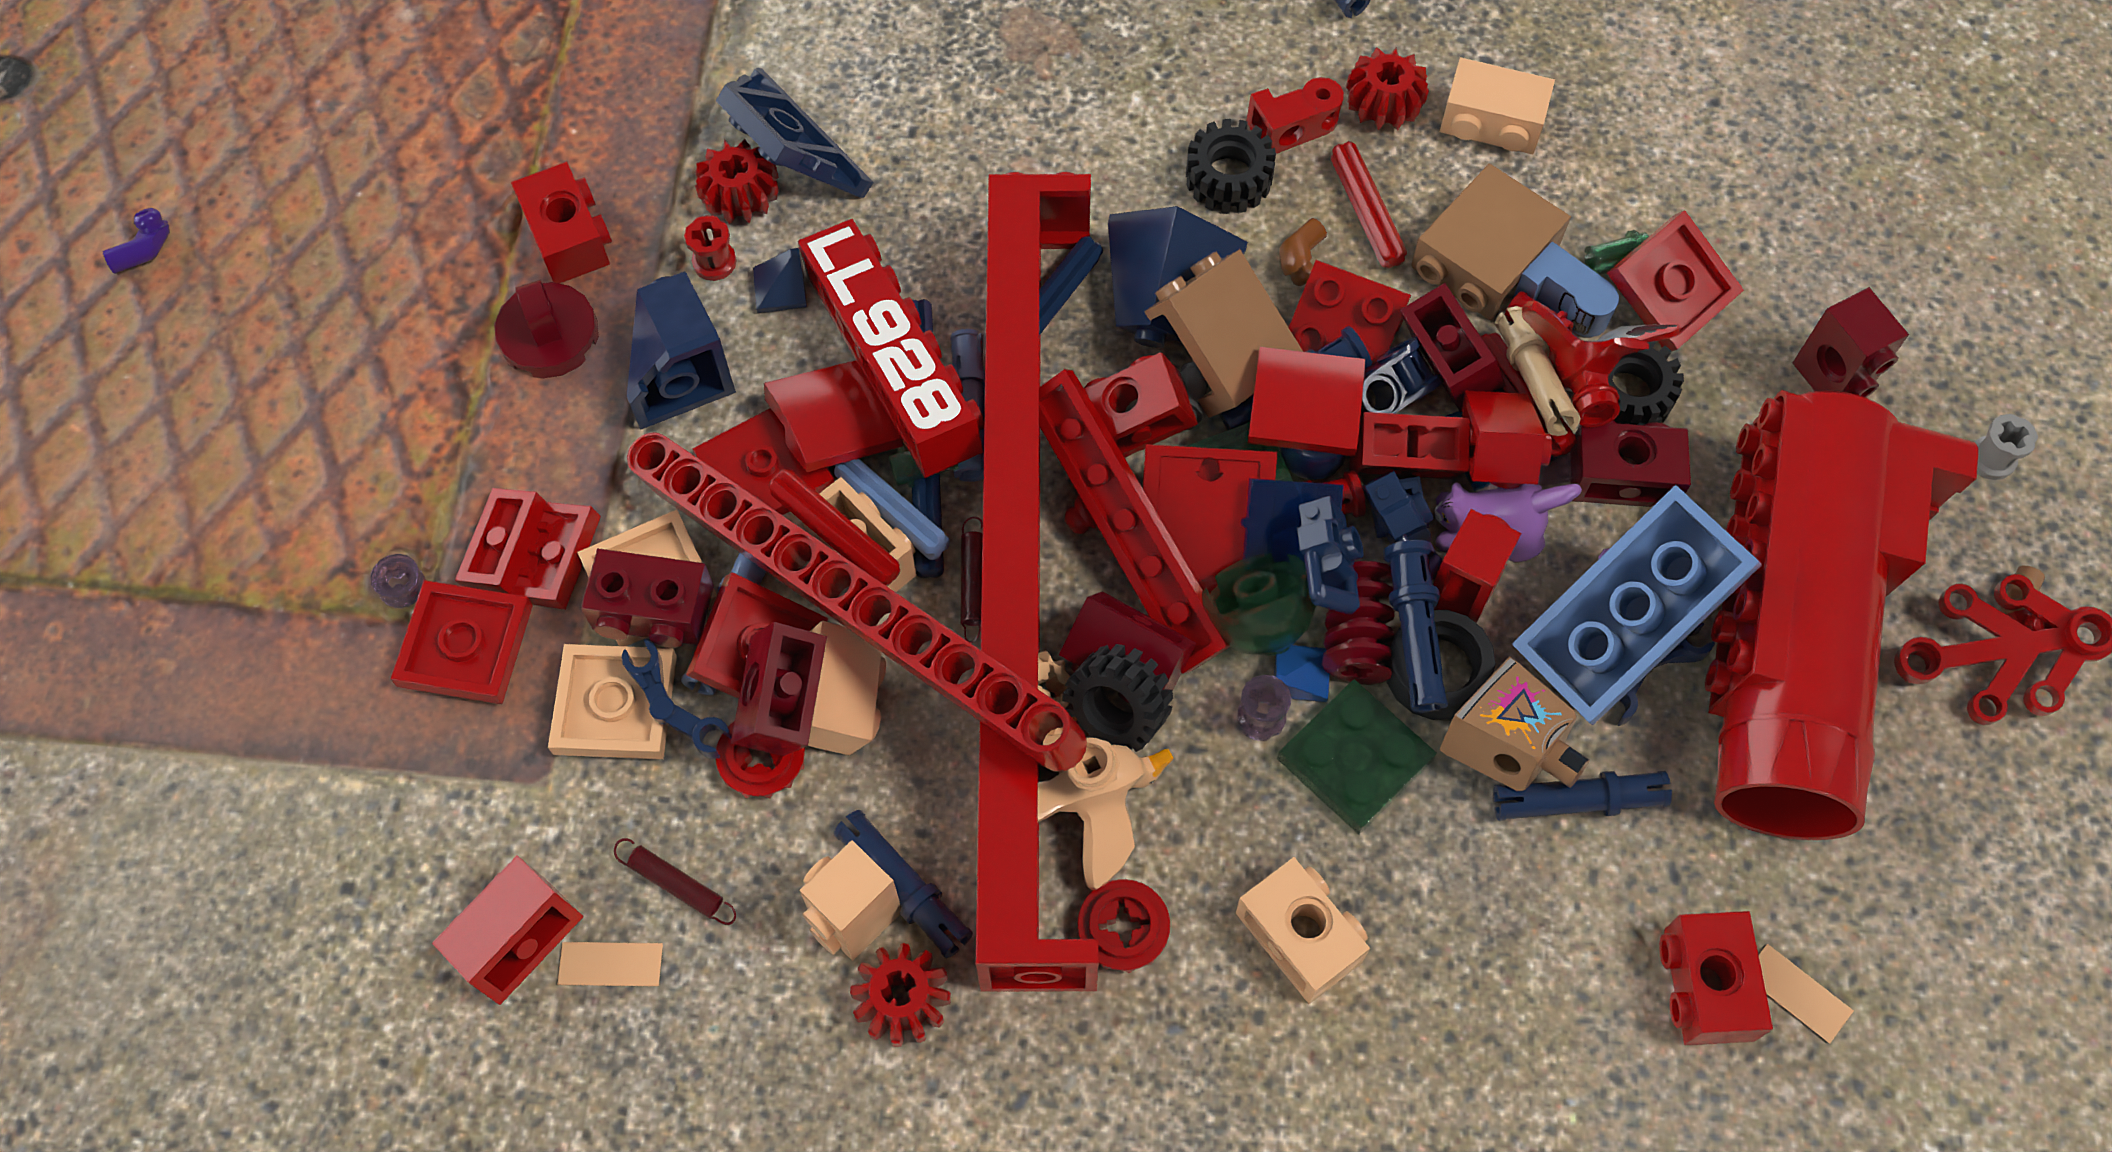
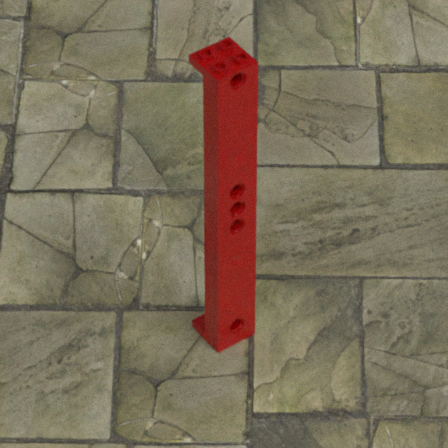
[976,172,1099,992]

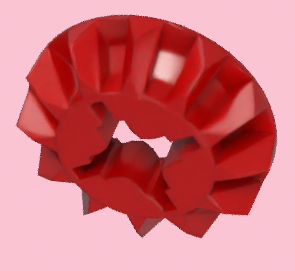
[715,721,805,799]
[1078,879,1170,973]

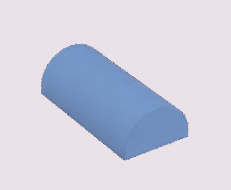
[1512,485,1762,725]

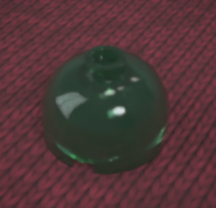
[1202,553,1316,656]

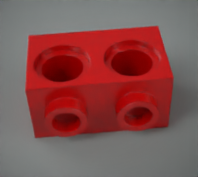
[1349,412,1470,479]

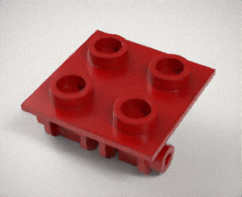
[1288,260,1411,390]

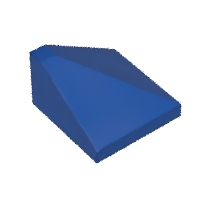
[1273,644,1329,702]

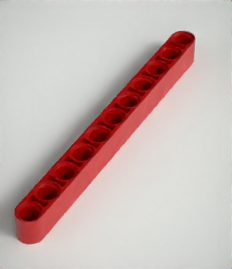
[627,432,1087,771]

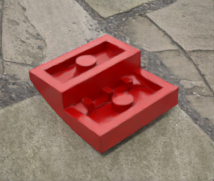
[1248,347,1365,456]
[764,360,903,472]
[455,488,601,610]

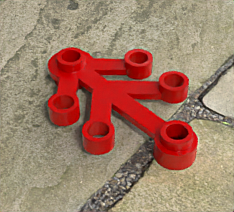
[1894,574,2112,725]

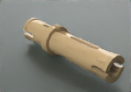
[1495,306,1581,436]

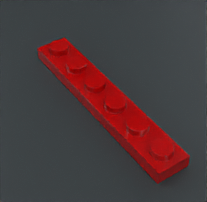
[1039,369,1234,674]

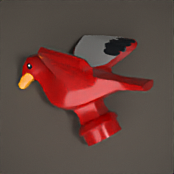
[1521,301,1680,428]

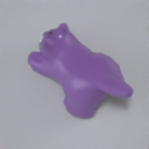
[1435,482,1582,562]

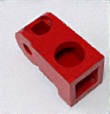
[1246,77,1344,154]

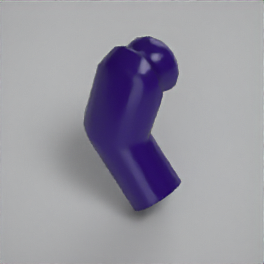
[103,208,170,274]

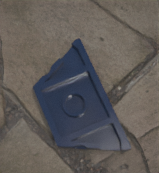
[716,68,874,198]

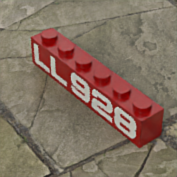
[797,218,985,478]

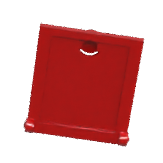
[1143,444,1277,601]

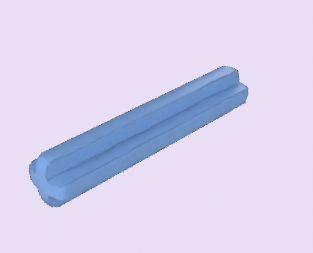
[834,459,950,560]

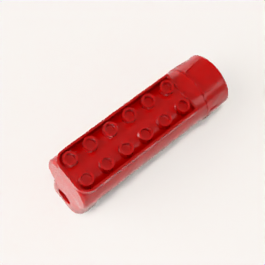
[1705,390,1978,840]

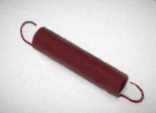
[960,516,983,643]
[614,838,736,925]

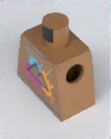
[1439,656,1590,791]

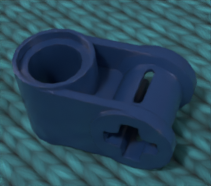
[1361,337,1443,414]

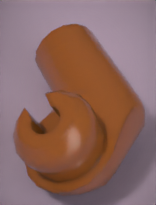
[1279,218,1327,286]

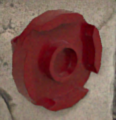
[494,280,599,379]

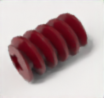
[1322,561,1395,685]

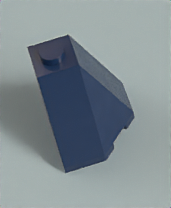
[1108,206,1248,348]
[627,271,736,430]

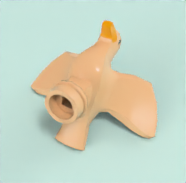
[1038,734,1174,890]

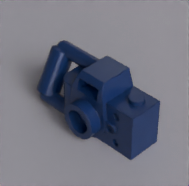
[1362,471,1443,580]
[1297,496,1364,615]

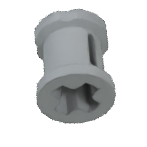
[1975,414,2038,480]

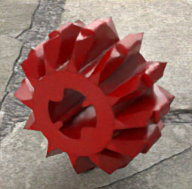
[1346,47,1429,131]
[695,139,779,225]
[850,943,951,1047]

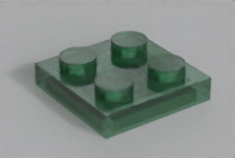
[1277,679,1437,835]

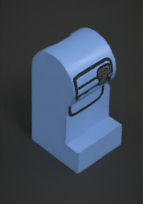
[1513,242,1619,337]

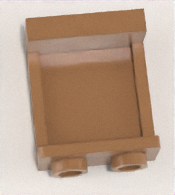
[1411,163,1571,320]
[1144,249,1303,418]

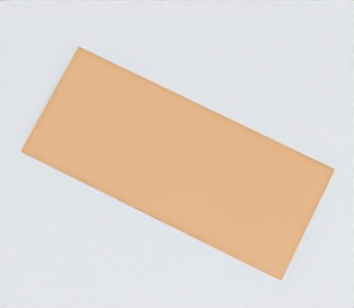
[557,942,663,986]
[1759,944,1854,1044]

